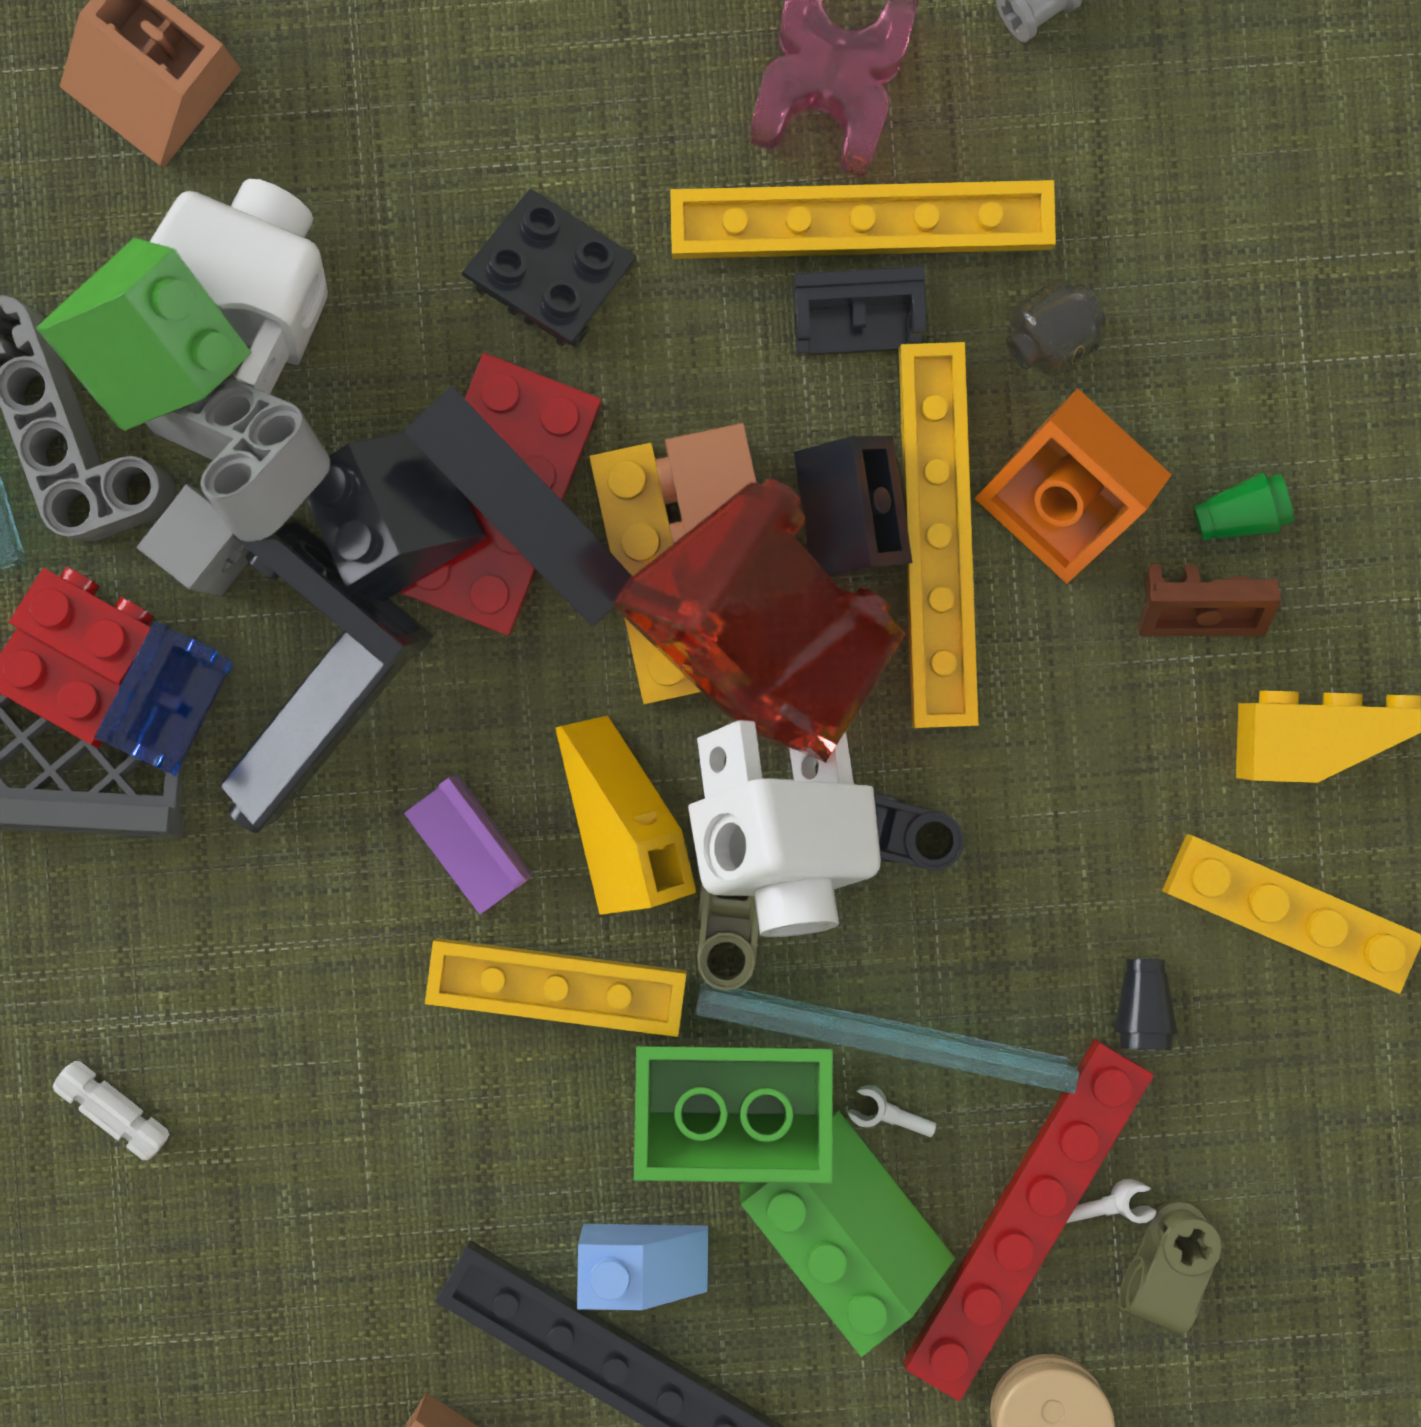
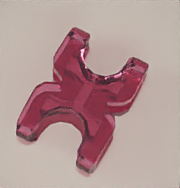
[750,0,919,177]

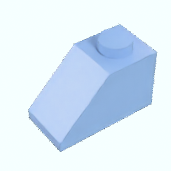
[577,1224,708,1310]

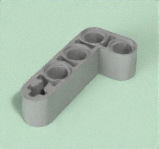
[0,295,176,542]
[145,377,330,542]

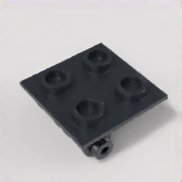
[462,189,636,348]

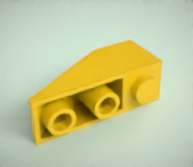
[1236,691,1421,783]
[555,715,697,915]

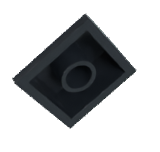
[306,432,488,601]

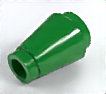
[1193,472,1294,541]

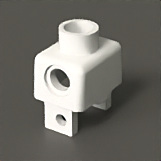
[149,179,328,394]
[688,720,881,937]

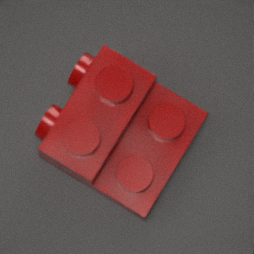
[0,567,166,749]

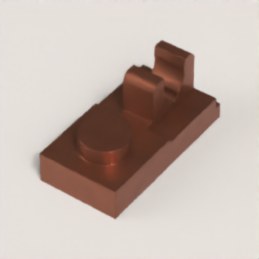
[1138,564,1281,636]

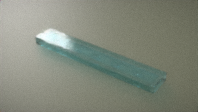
[695,981,1080,1094]

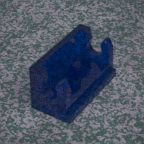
[94,621,233,776]

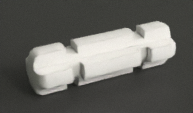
[52,1061,169,1160]

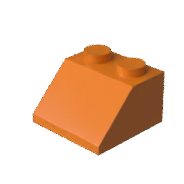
[974,388,1172,583]

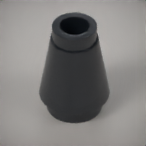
[1114,959,1178,1050]

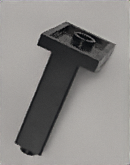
[220,515,434,833]

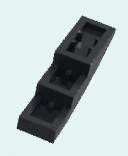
[404,385,639,628]

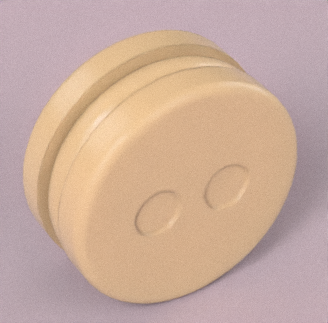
[990,1354,1115,1427]

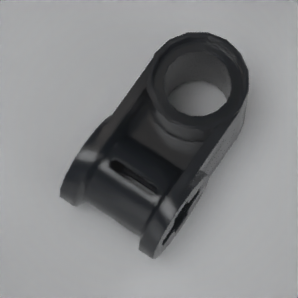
[874,792,964,870]

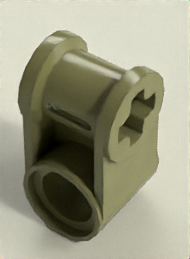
[697,882,759,991]
[1119,1199,1222,1334]

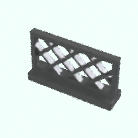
[0,681,192,839]

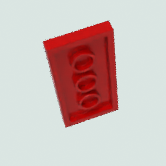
[398,352,603,637]

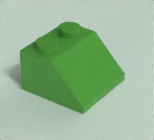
[36,238,251,431]

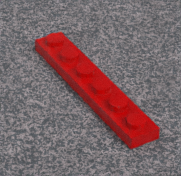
[903,1039,1154,1402]

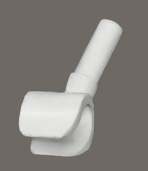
[848,1085,936,1137]
[1067,1179,1156,1223]

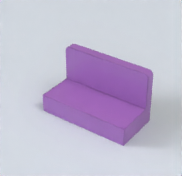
[404,774,533,915]

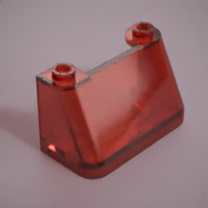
[613,479,906,763]

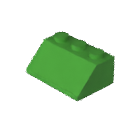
[634,1046,833,1183]
[739,1108,955,1357]

